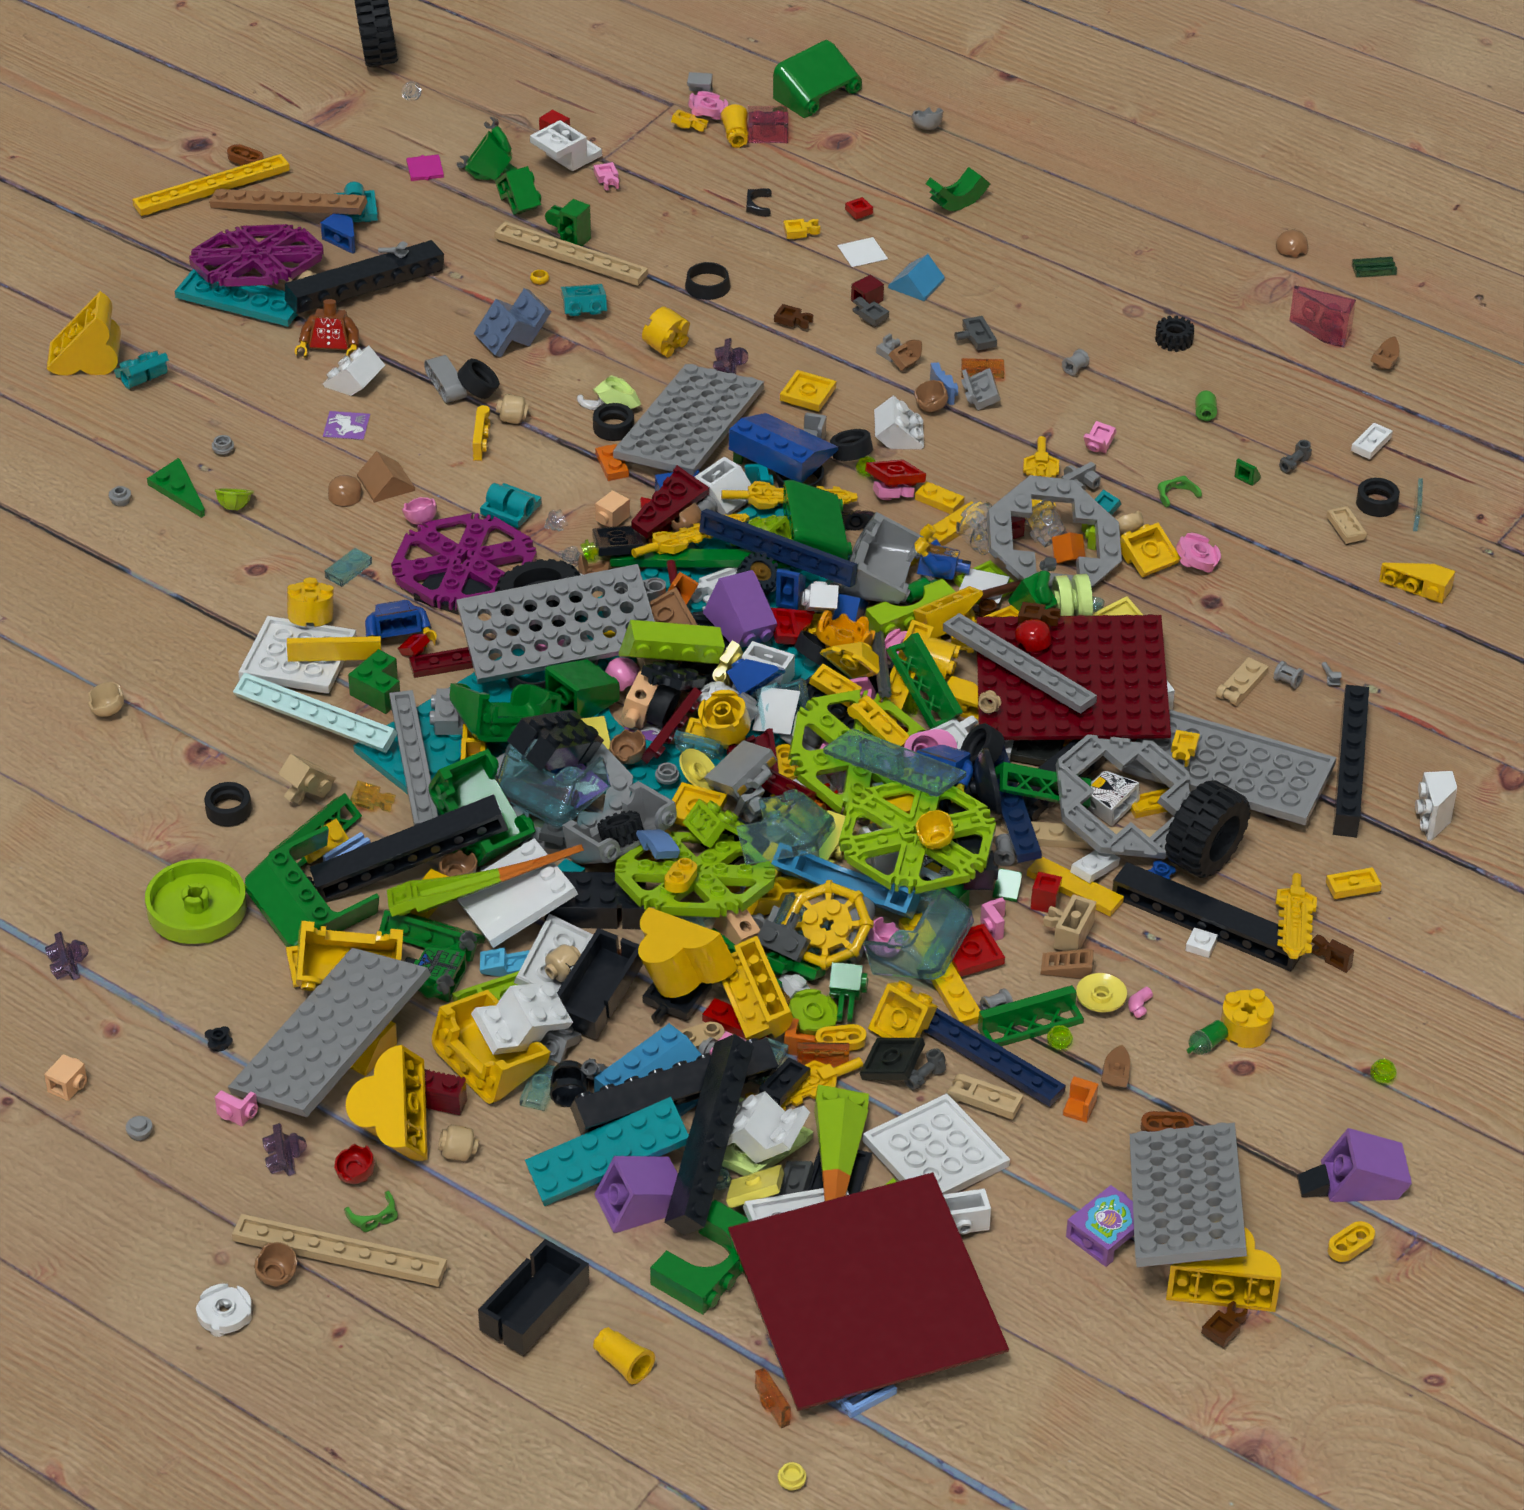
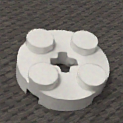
[196,1284,252,1337]

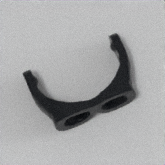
[746,188,772,217]

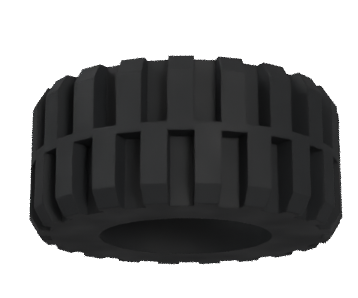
[354,0,398,67]
[495,559,582,633]
[1165,780,1251,878]

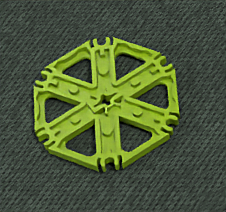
[788,689,926,821]
[839,776,996,894]
[615,831,775,918]

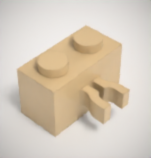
[278,754,336,805]
[1043,894,1096,951]

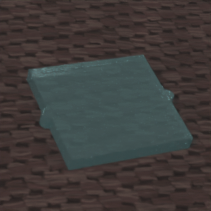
[1413,478,1423,531]

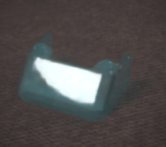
[497,739,611,826]
[736,789,836,865]
[863,886,974,980]

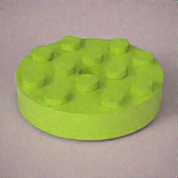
[145,859,247,944]

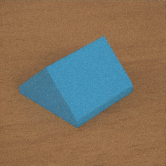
[888,254,945,301]

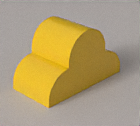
[47,291,121,375]
[638,907,738,998]
[346,1045,428,1161]
[1166,1226,1281,1312]

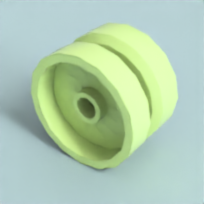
[1052,574,1093,616]

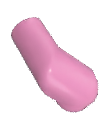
[1128,986,1153,1018]

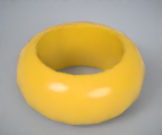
[530,270,549,285]

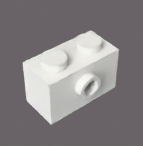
[801,581,838,613]
[943,1189,991,1234]

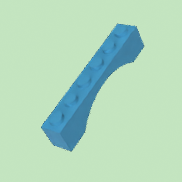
[772,842,921,920]

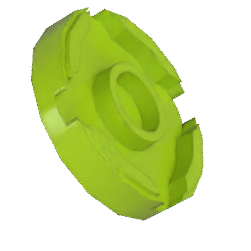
[789,989,838,1035]

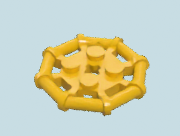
[781,880,874,970]

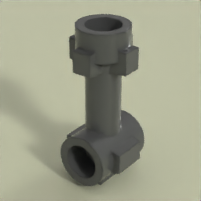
[1279,440,1312,473]
[904,1049,946,1090]
[581,1059,608,1083]

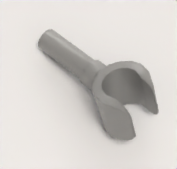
[378,241,409,258]
[1322,662,1342,686]

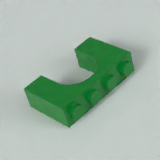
[650,1199,749,1315]

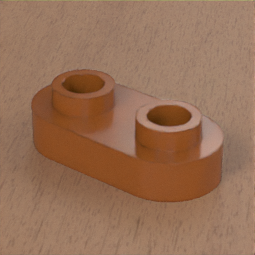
[227,144,264,165]
[1140,1111,1194,1132]

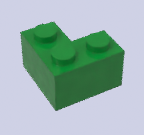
[495,166,541,215]
[348,649,400,714]

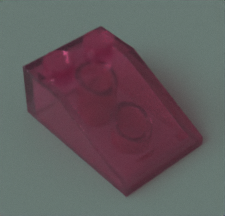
[748,106,788,143]
[1289,285,1356,348]

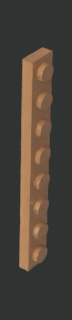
[209,189,367,215]

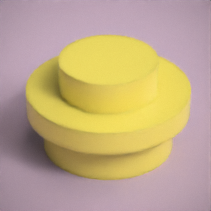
[778,1462,806,1490]

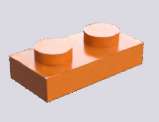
[595,444,629,481]

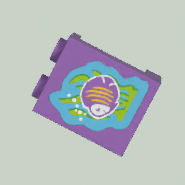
[1066,1185,1134,1267]

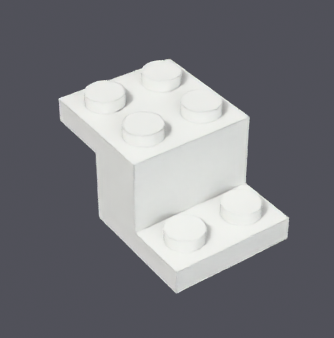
[530,120,602,171]
[471,982,573,1055]
[727,1091,810,1164]

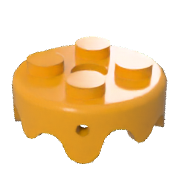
[816,609,875,648]

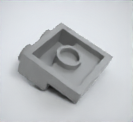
[430,688,465,735]

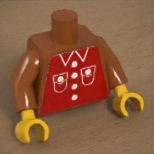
[295,299,359,358]

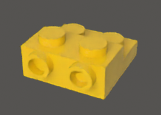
[1120,523,1181,578]
[868,980,938,1038]

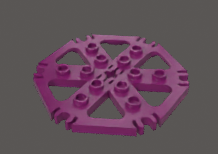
[189,224,324,287]
[391,513,537,611]

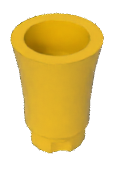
[720,104,748,148]
[593,1327,655,1384]

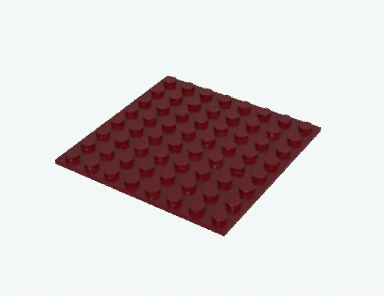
[976,614,1171,740]
[728,1172,1009,1411]

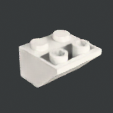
[323,346,385,396]
[874,396,924,449]
[695,457,751,515]
[732,641,795,699]
[1415,771,1457,841]

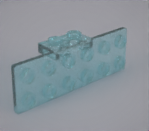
[823,728,966,797]

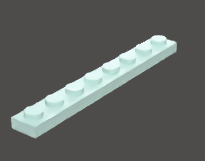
[233,672,398,753]

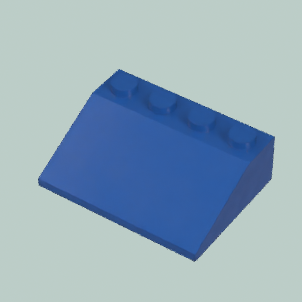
[728,413,838,483]

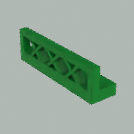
[886,633,963,729]
[994,762,1091,808]
[269,793,362,867]
[379,909,485,962]
[978,985,1084,1047]

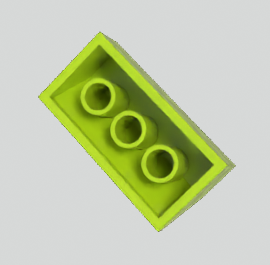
[619,620,725,664]

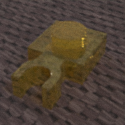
[350,780,396,812]

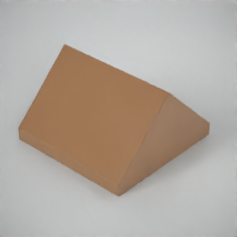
[357,451,415,503]

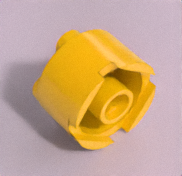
[642,306,690,358]
[287,577,334,627]
[916,637,961,682]
[698,690,751,745]
[1221,988,1274,1048]

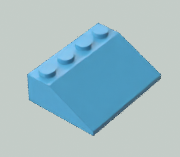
[594,1023,702,1117]

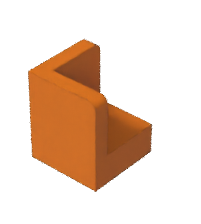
[1052,532,1086,563]
[667,572,699,605]
[784,1018,817,1058]
[1063,1076,1099,1123]

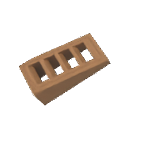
[1041,949,1094,979]

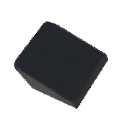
[1297,1164,1330,1197]

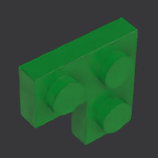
[766,951,826,981]

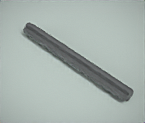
[872,631,892,698]

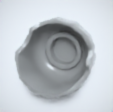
[912,107,943,130]

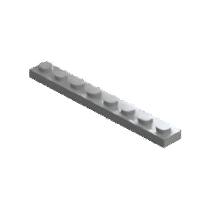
[943,613,1097,713]
[389,690,438,826]

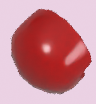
[1015,619,1052,652]
[334,1144,375,1184]

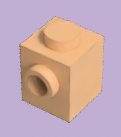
[595,490,630,527]
[44,1054,87,1101]

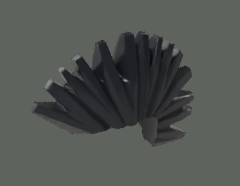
[841,510,875,531]

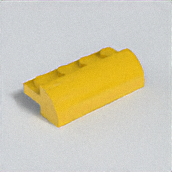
[722,936,793,1040]

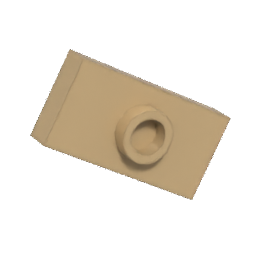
[1326,506,1367,544]

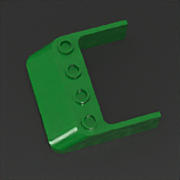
[245,826,380,947]

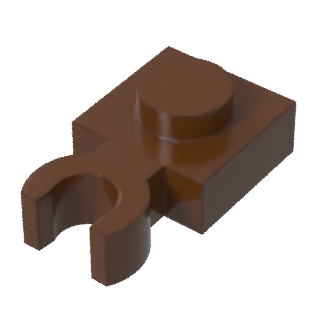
[774,304,814,329]
[1018,602,1061,626]
[1311,934,1354,973]
[1201,1301,1248,1347]

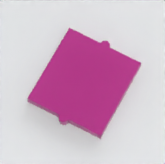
[406,154,444,181]

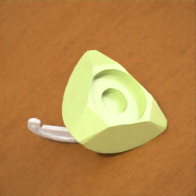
[577,375,641,410]

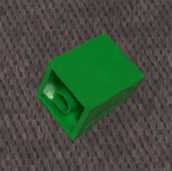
[545,659,620,718]

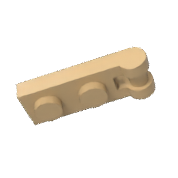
[1215,657,1269,706]
[946,1074,1023,1120]

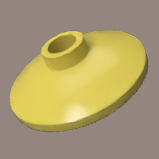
[679,748,715,790]
[1076,973,1127,1012]

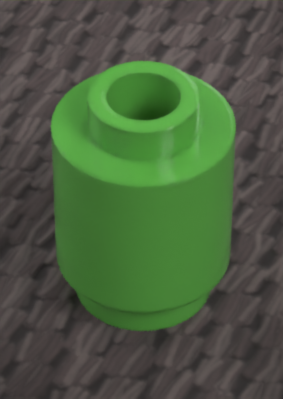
[1195,391,1217,421]

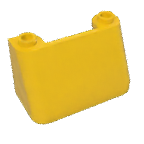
[296,921,403,991]
[432,989,551,1104]

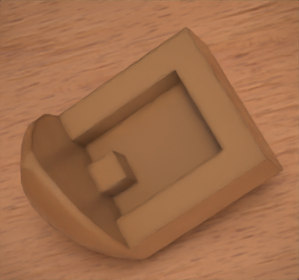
[1371,336,1400,370]
[888,340,922,371]
[578,554,613,575]
[1101,1045,1130,1088]

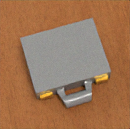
[704,740,778,798]

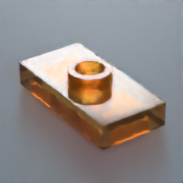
[961,358,1004,379]
[797,1042,849,1067]
[755,1368,791,1428]

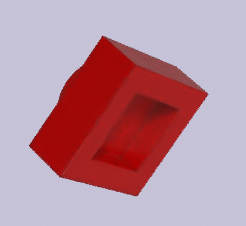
[845,197,873,220]
[397,634,430,656]

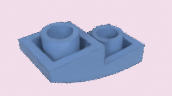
[930,362,958,405]
[636,829,680,859]

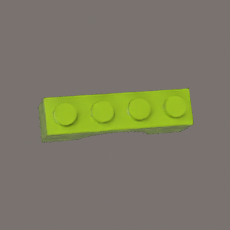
[866,579,956,640]

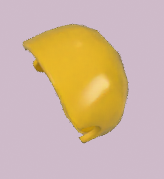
[915,810,955,850]

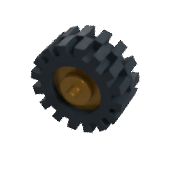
[736,552,778,595]

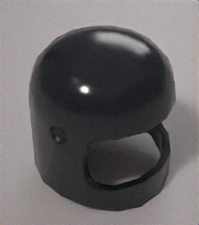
[550,1060,589,1107]

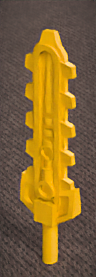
[1023,436,1059,532]
[721,481,858,509]
[631,513,750,558]
[1275,873,1317,959]
[745,1057,863,1111]

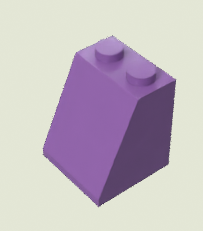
[703,570,777,648]
[1321,1128,1412,1202]
[594,1156,678,1233]

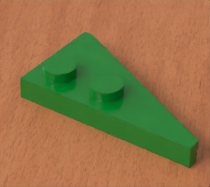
[147,458,205,518]

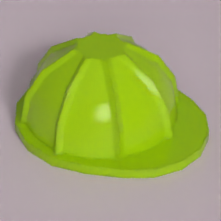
[215,488,254,510]

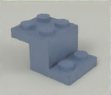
[474,288,551,357]

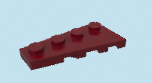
[631,465,709,539]
[641,687,702,764]

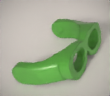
[1157,476,1202,507]
[344,1191,398,1232]

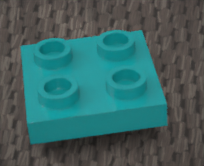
[334,182,378,222]
[114,351,169,389]
[480,483,542,528]

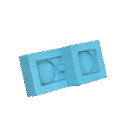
[480,947,530,977]

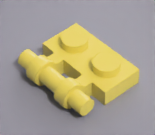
[713,640,743,687]

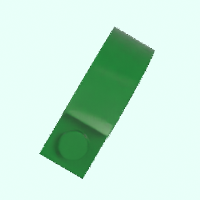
[925,167,991,211]

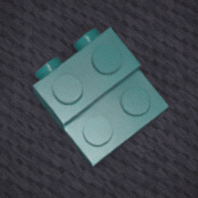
[561,284,607,316]

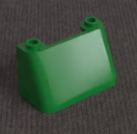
[773,40,862,119]
[783,480,852,568]
[449,683,562,742]
[428,749,536,867]

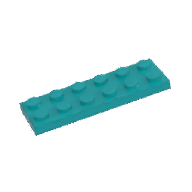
[175,269,298,327]
[525,1097,689,1207]

